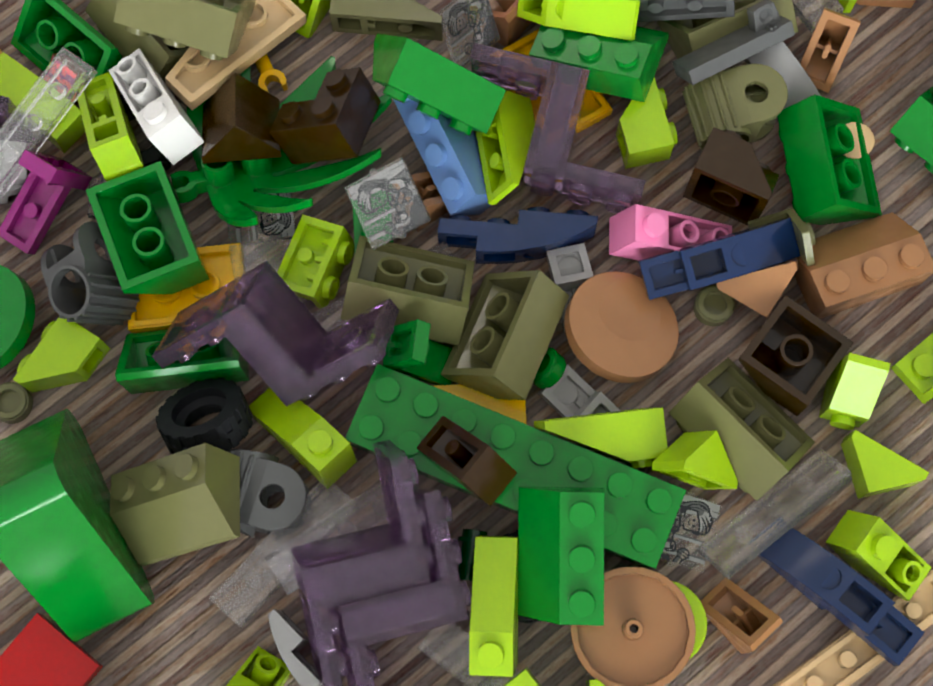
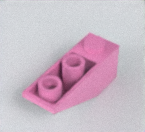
[609,204,732,261]

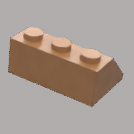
[794,212,933,319]

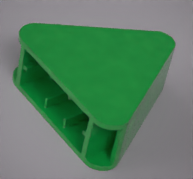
[0,409,155,642]

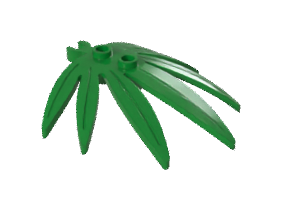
[170,56,392,227]

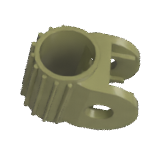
[682,63,788,150]

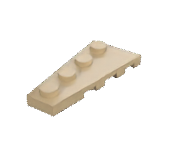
[165,0,306,111]

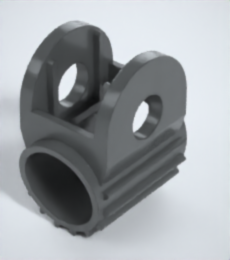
[40,222,140,326]
[227,449,312,538]

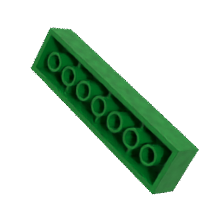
[345,364,686,570]

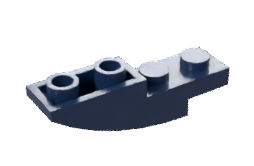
[438,207,598,264]
[638,218,800,300]
[756,522,925,666]

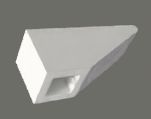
[109,48,204,165]

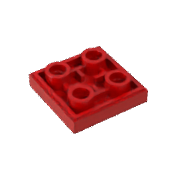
[0,613,103,686]

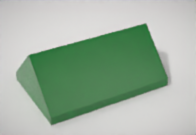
[11,0,122,86]
[115,320,250,394]

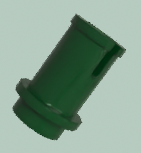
[455,529,487,581]

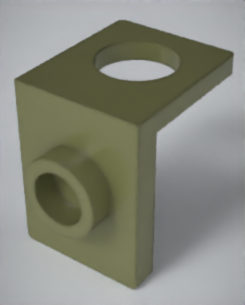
[748,208,816,267]

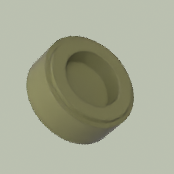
[693,285,735,326]
[0,382,33,424]

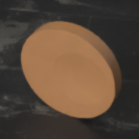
[564,271,679,383]
[571,567,696,686]

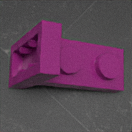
[0,149,93,255]

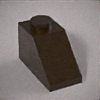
[417,416,517,506]

